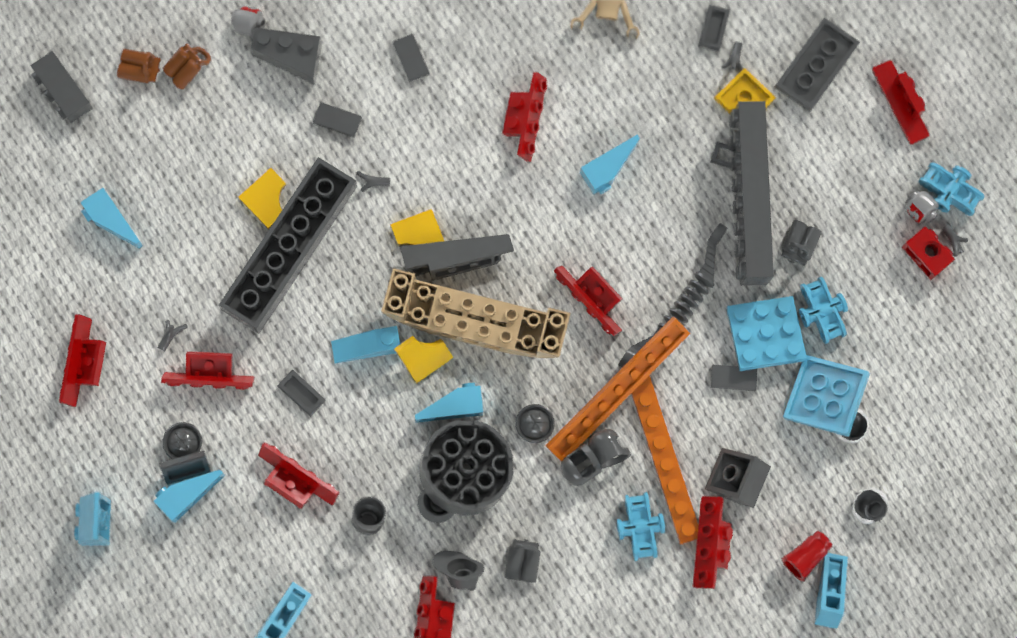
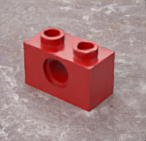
[901,226,955,280]

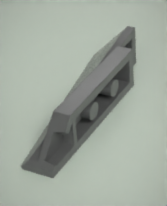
[401,234,514,281]

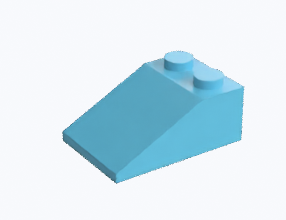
[74,492,111,546]

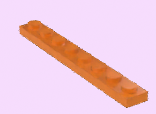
[545,317,691,462]
[631,375,698,545]

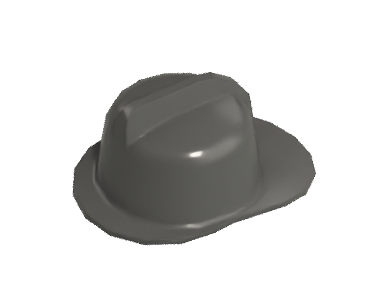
[433,550,484,591]

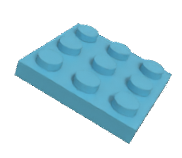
[726,296,807,371]
[783,355,870,437]

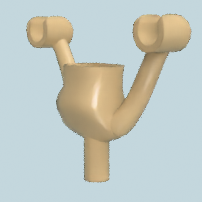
[570,0,640,39]

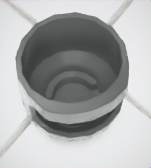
[588,429,631,469]
[561,444,602,486]
[352,497,386,535]

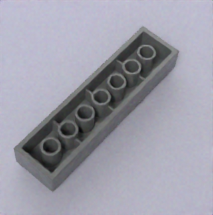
[729,101,774,286]
[219,157,357,334]

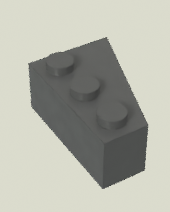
[251,27,322,86]

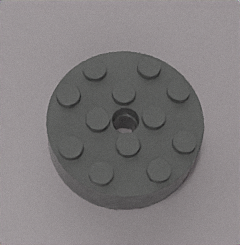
[419,420,514,516]

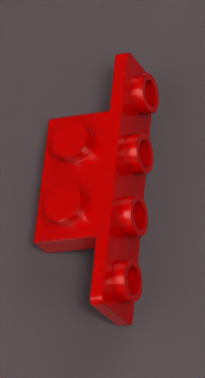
[872,60,930,145]
[502,72,547,162]
[553,266,623,336]
[59,314,107,407]
[161,351,255,390]
[258,442,339,509]
[693,496,733,589]
[414,576,455,638]

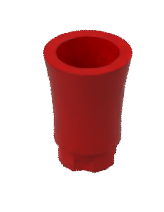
[781,530,833,582]

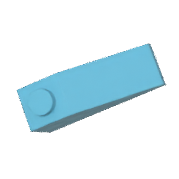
[580,134,640,195]
[81,188,143,248]
[331,326,400,363]
[415,383,483,423]
[153,470,225,523]
[815,553,848,629]
[254,582,312,638]

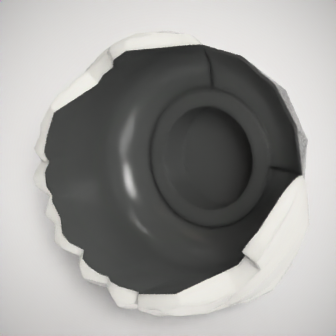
[835,408,870,443]
[852,488,888,524]

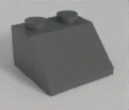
[705,448,771,508]

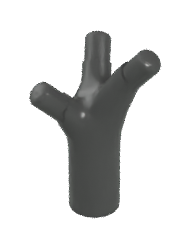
[722,42,743,71]
[356,171,390,192]
[942,225,968,257]
[157,320,188,352]

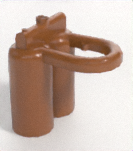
[163,43,211,89]
[117,48,161,83]

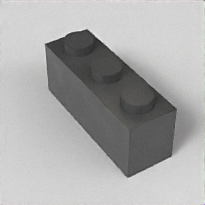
[30,51,93,123]

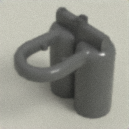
[781,220,822,266]
[504,539,541,583]

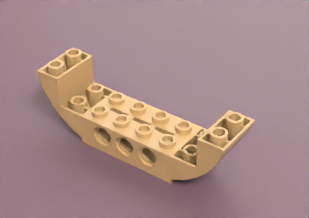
[381,268,570,358]

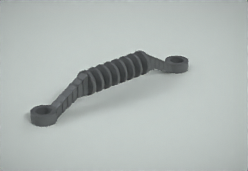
[618,223,728,367]

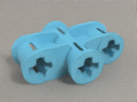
[918,162,985,216]
[798,277,848,344]
[616,492,665,561]

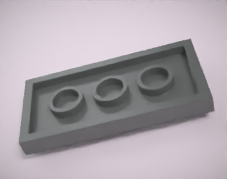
[774,17,860,112]

